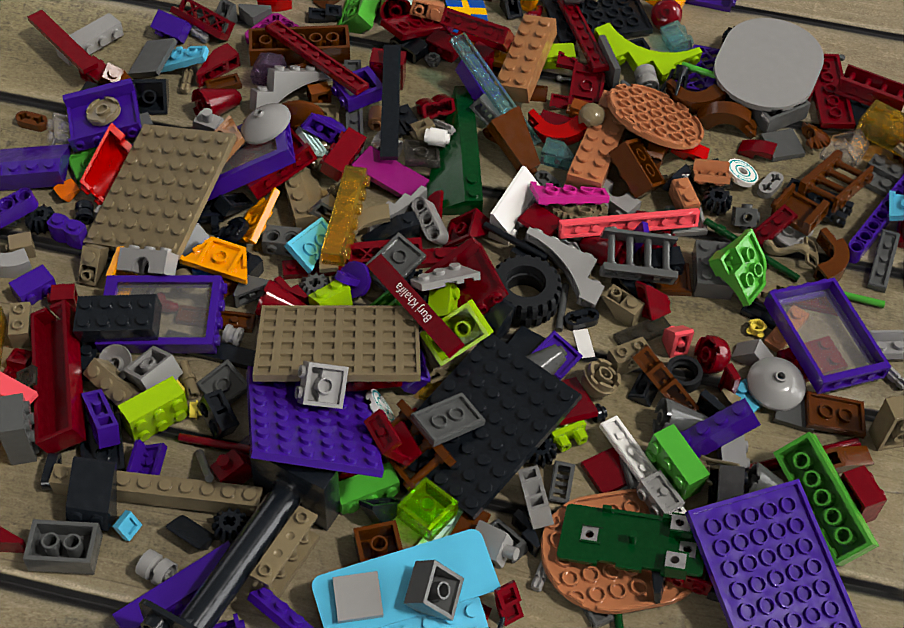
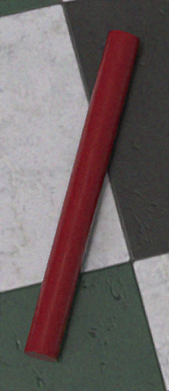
[178,433,250,453]

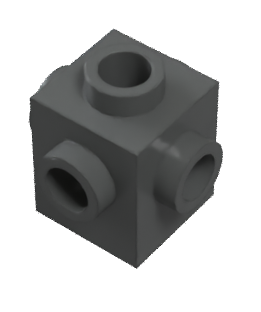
[731,204,760,230]

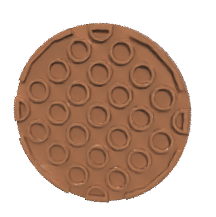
[607,83,704,150]

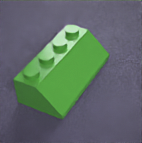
[337,0,380,34]

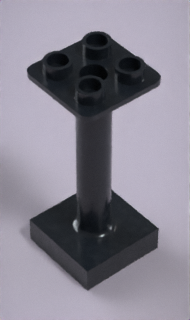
[139,450,341,628]

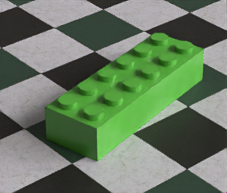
[773,432,879,566]

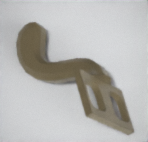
[763,237,819,269]
[419,334,457,384]

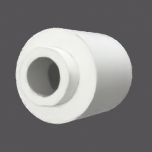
[424,127,451,147]

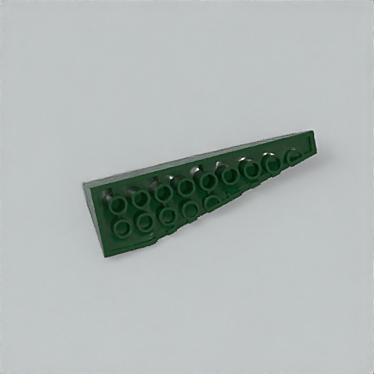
[427,86,483,215]

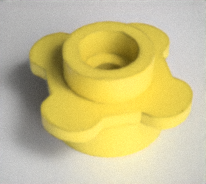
[746,319,767,338]

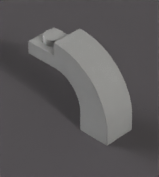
[0,248,33,278]

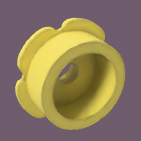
[189,400,202,420]

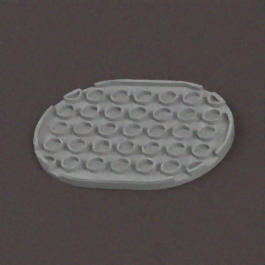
[713,18,824,112]

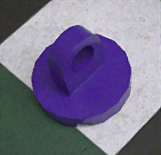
[334,261,372,299]

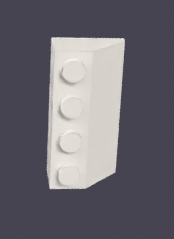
[488,166,540,245]

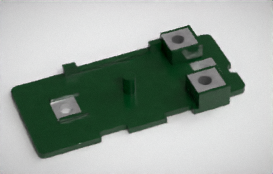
[557,504,704,580]

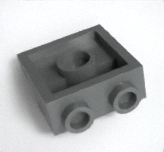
[863,153,904,197]

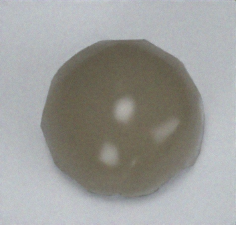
[578,103,605,127]

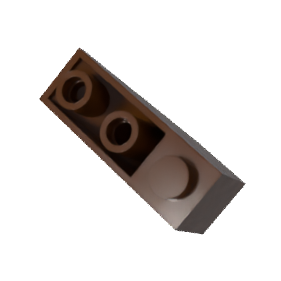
[825,446,874,474]

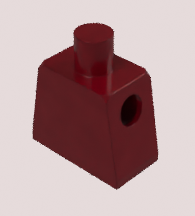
[210,448,253,485]

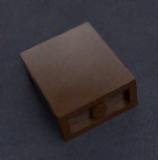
[771,183,830,236]

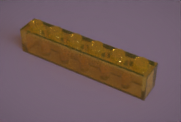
[321,165,370,267]

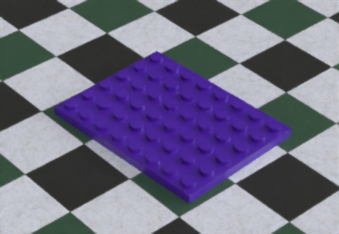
[246,366,384,478]
[685,479,862,628]

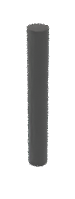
[555,283,569,332]
[195,449,214,482]

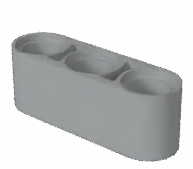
[412,196,449,246]

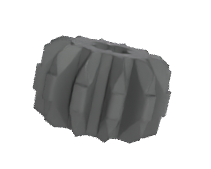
[299,272,330,302]

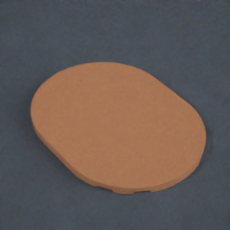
[540,489,706,614]

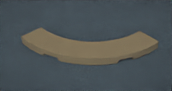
[319,203,390,273]

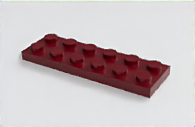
[813,54,855,129]

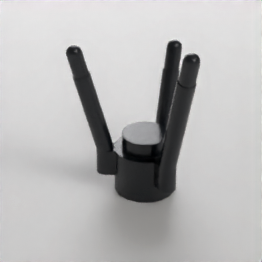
[659,64,689,96]

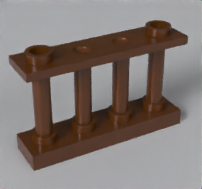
[798,150,874,213]
[385,399,457,495]

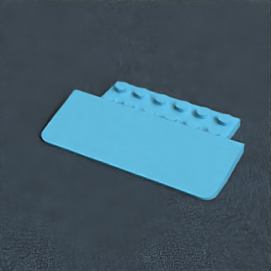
[312,529,501,628]

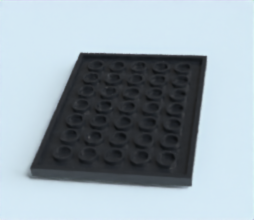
[405,333,582,520]

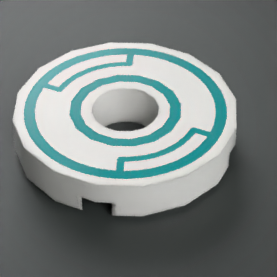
[728,159,758,188]
[365,389,395,422]

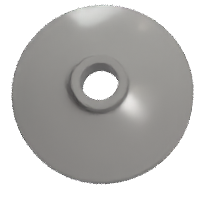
[98,344,132,380]

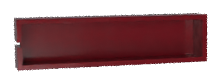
[30,299,86,453]

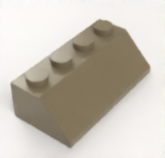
[282,167,329,231]

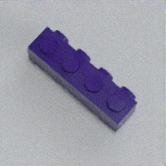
[680,398,761,458]

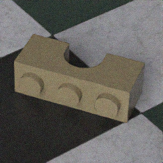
[83,358,142,406]

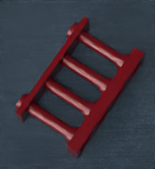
[834,64,904,117]

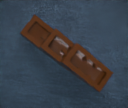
[631,344,700,411]

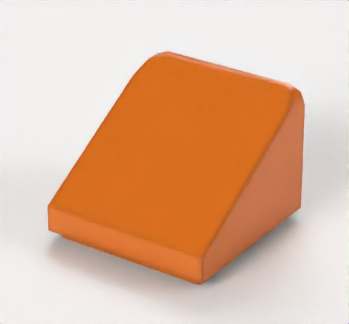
[53,178,81,202]

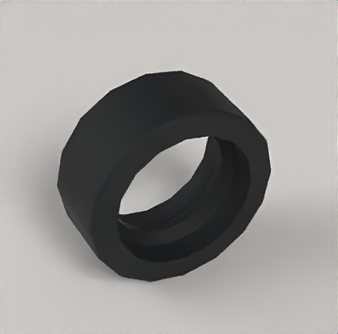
[666,355,703,393]

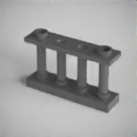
[599,226,678,285]

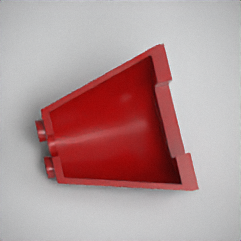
[79,123,132,205]

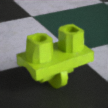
[551,420,588,452]

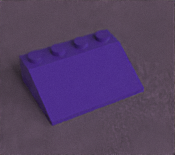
[0,144,71,191]

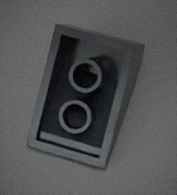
[66,456,117,531]

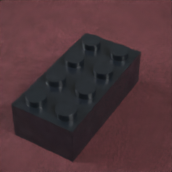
[73,294,162,342]

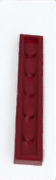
[27,9,98,74]

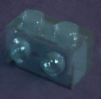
[660,20,694,52]

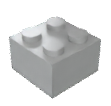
[122,346,183,392]

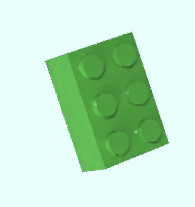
[645,424,710,500]

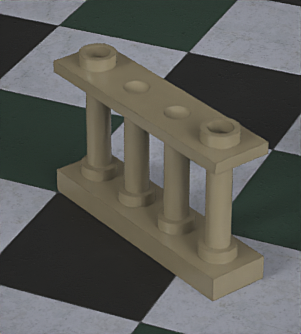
[250,505,320,598]

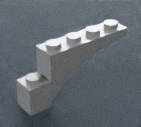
[250,65,332,110]
[525,227,605,308]

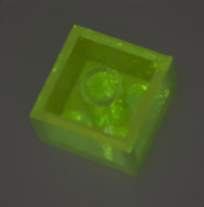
[397,477,458,542]

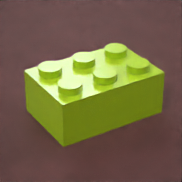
[419,299,494,366]
[118,376,189,443]

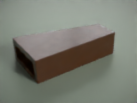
[487,106,541,176]

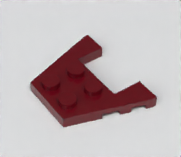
[548,51,606,110]

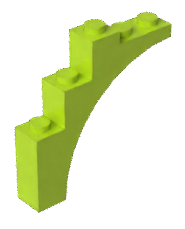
[594,23,702,85]

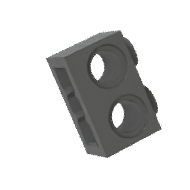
[262,225,302,256]

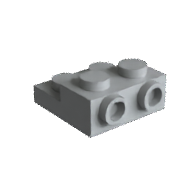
[295,361,349,409]

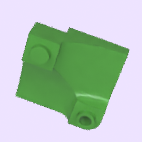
[708,228,767,306]

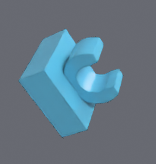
[112,510,142,542]

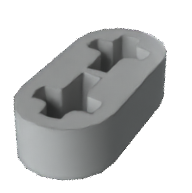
[757,171,784,199]

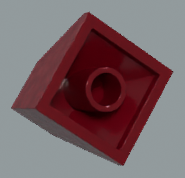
[443,208,490,247]

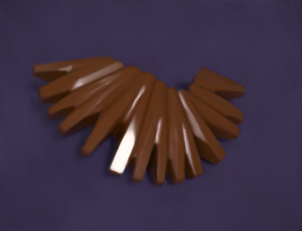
[801,122,831,149]

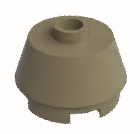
[581,358,621,398]

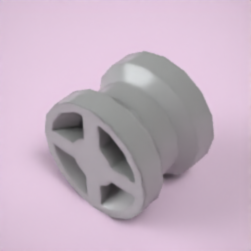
[222,324,244,346]

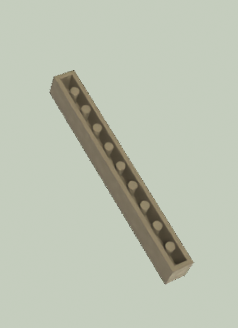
[49,463,265,517]

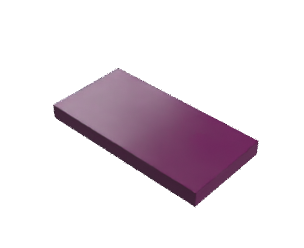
[351,146,429,198]

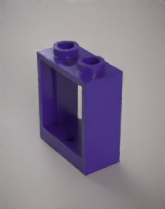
[331,66,382,113]

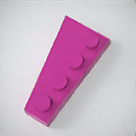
[530,181,610,206]

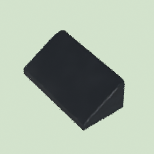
[628,370,658,407]
[166,515,215,550]

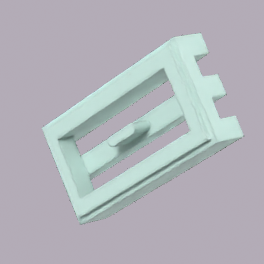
[295,127,328,157]

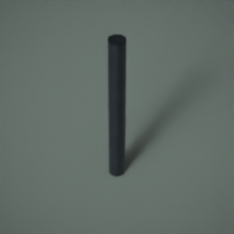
[483,221,549,261]

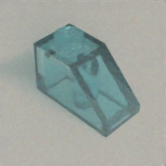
[540,137,575,171]

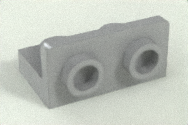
[869,330,904,359]
[636,470,685,516]

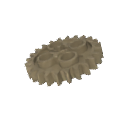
[549,203,608,220]

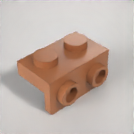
[692,158,731,186]

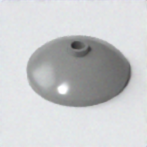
[240,103,291,144]
[747,357,806,411]

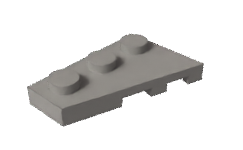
[410,263,481,291]

